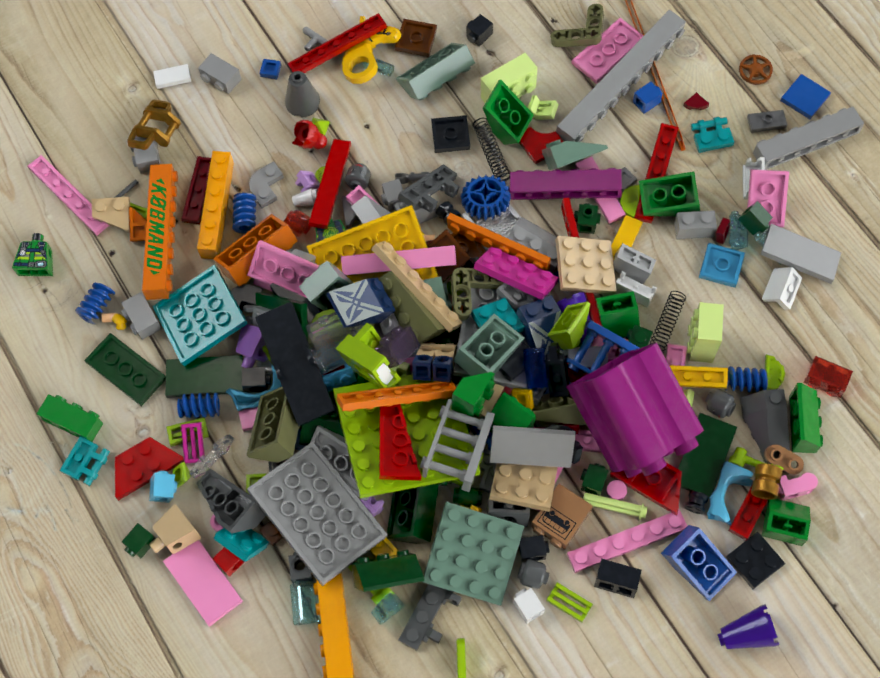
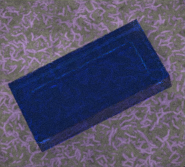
[523,348,548,389]

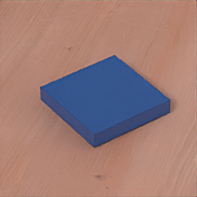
[780,74,831,119]

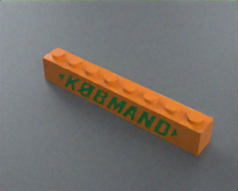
[142,164,178,300]

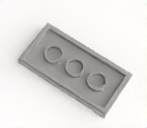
[760,224,841,284]
[490,426,575,468]

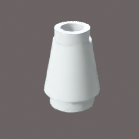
[292,188,318,207]

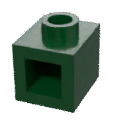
[738,201,773,235]
[625,325,653,348]
[580,463,609,496]
[122,523,156,558]

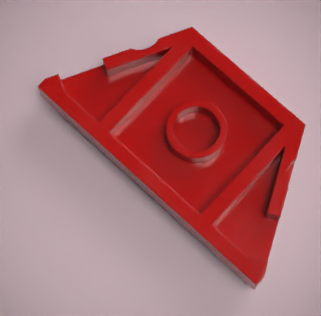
[115,437,184,501]
[610,463,682,516]

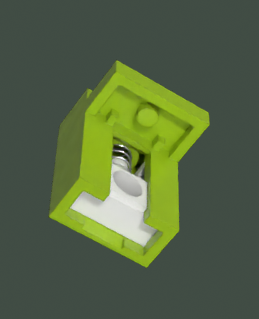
[335,323,401,388]

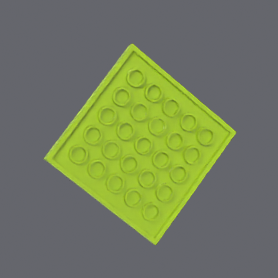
[333,371,480,498]

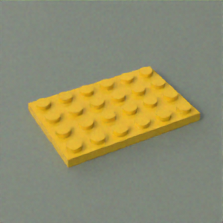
[307,205,439,283]

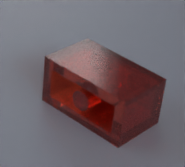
[803,356,853,398]

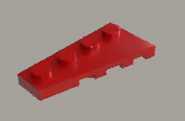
[379,404,422,481]

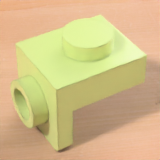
[528,95,559,120]

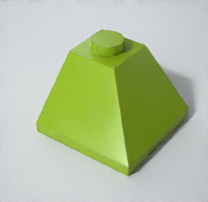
[547,302,590,350]

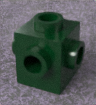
[574,203,601,234]

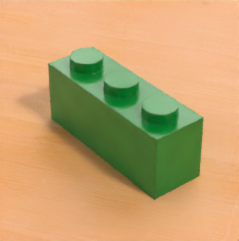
[36,394,103,442]

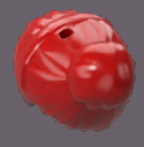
[292,119,327,150]

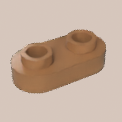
[764,444,804,475]

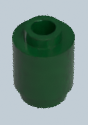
[453,486,483,507]

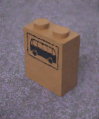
[531,484,593,550]

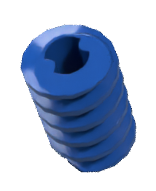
[232,193,256,234]
[75,282,115,325]
[725,366,768,393]
[177,392,220,418]

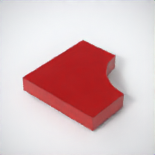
[519,127,564,164]

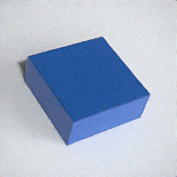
[259,59,281,80]

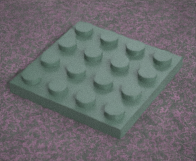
[422,502,524,606]

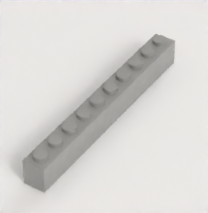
[556,10,686,142]

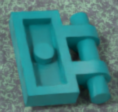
[691,117,735,153]
[59,437,110,486]

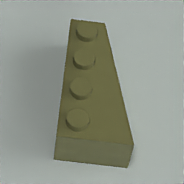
[379,271,447,348]

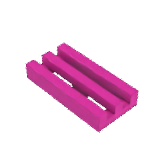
[181,422,205,464]

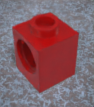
[212,547,245,577]

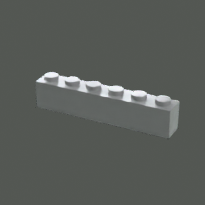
[753,107,864,170]

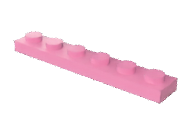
[567,509,687,573]

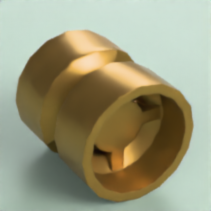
[751,463,783,500]

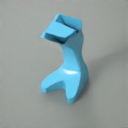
[226,365,282,411]
[707,461,754,525]

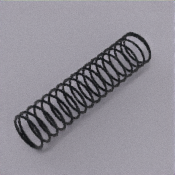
[472,117,510,181]
[650,291,686,354]

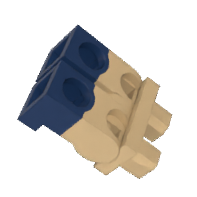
[412,342,456,382]

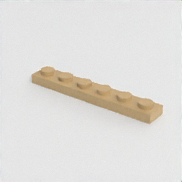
[371,241,462,332]

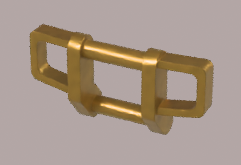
[127,99,181,150]

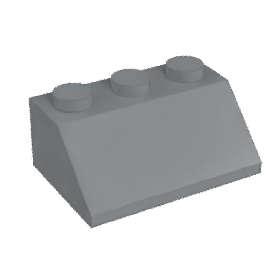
[507,217,558,274]

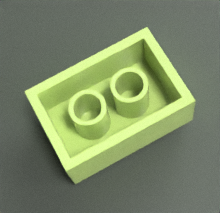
[481,53,538,103]
[686,302,724,363]

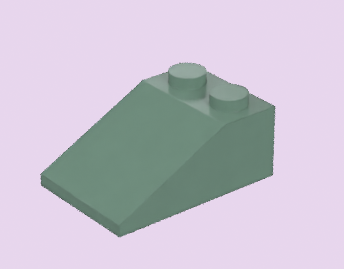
[541,139,608,170]
[299,260,353,311]
[453,314,525,376]

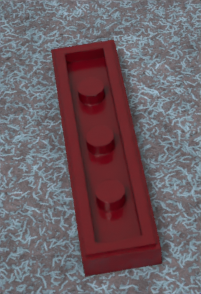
[181,156,211,225]

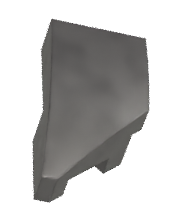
[342,196,360,229]

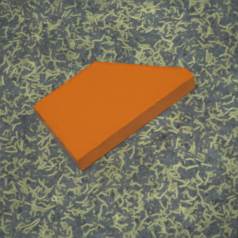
[129,207,147,242]

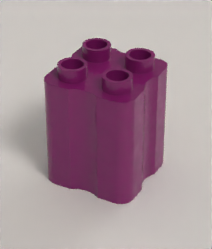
[567,342,704,478]

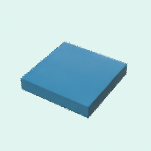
[699,243,745,288]

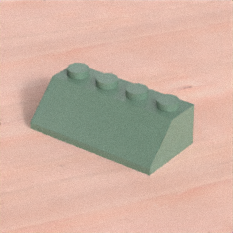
[396,43,475,100]

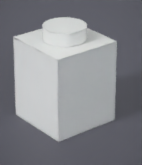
[513,588,545,624]

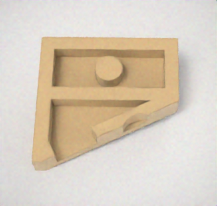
[92,197,130,233]

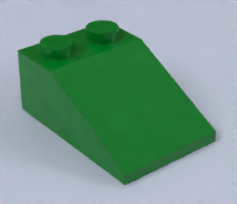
[483,80,534,145]
[639,171,700,217]

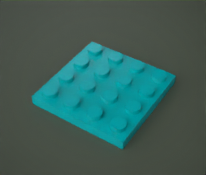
[152,264,248,366]

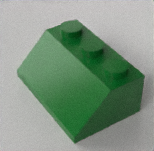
[789,383,823,453]

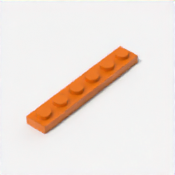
[447,213,551,271]
[336,381,457,412]

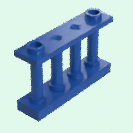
[566,320,639,374]

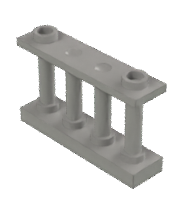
[420,399,495,492]

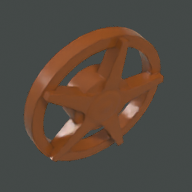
[739,54,773,85]

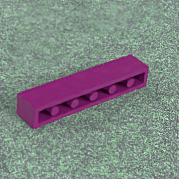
[510,168,622,200]

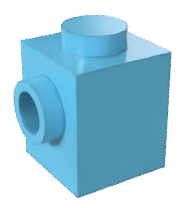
[149,471,177,503]

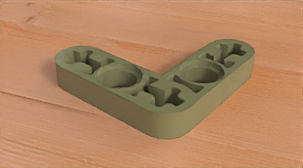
[550,4,604,47]
[451,268,504,321]

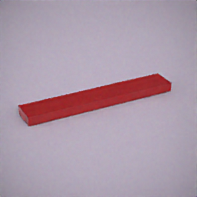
[287,13,387,73]
[634,123,679,224]
[309,139,351,229]

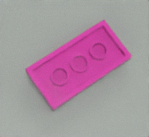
[474,247,559,300]

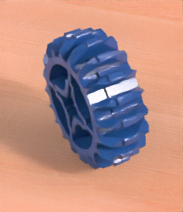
[461,174,511,221]

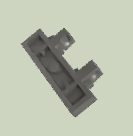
[398,164,459,213]
[398,584,462,651]

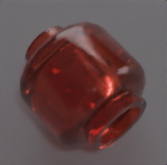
[284,209,311,237]

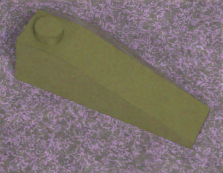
[532,395,587,425]

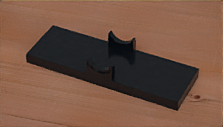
[255,301,336,426]

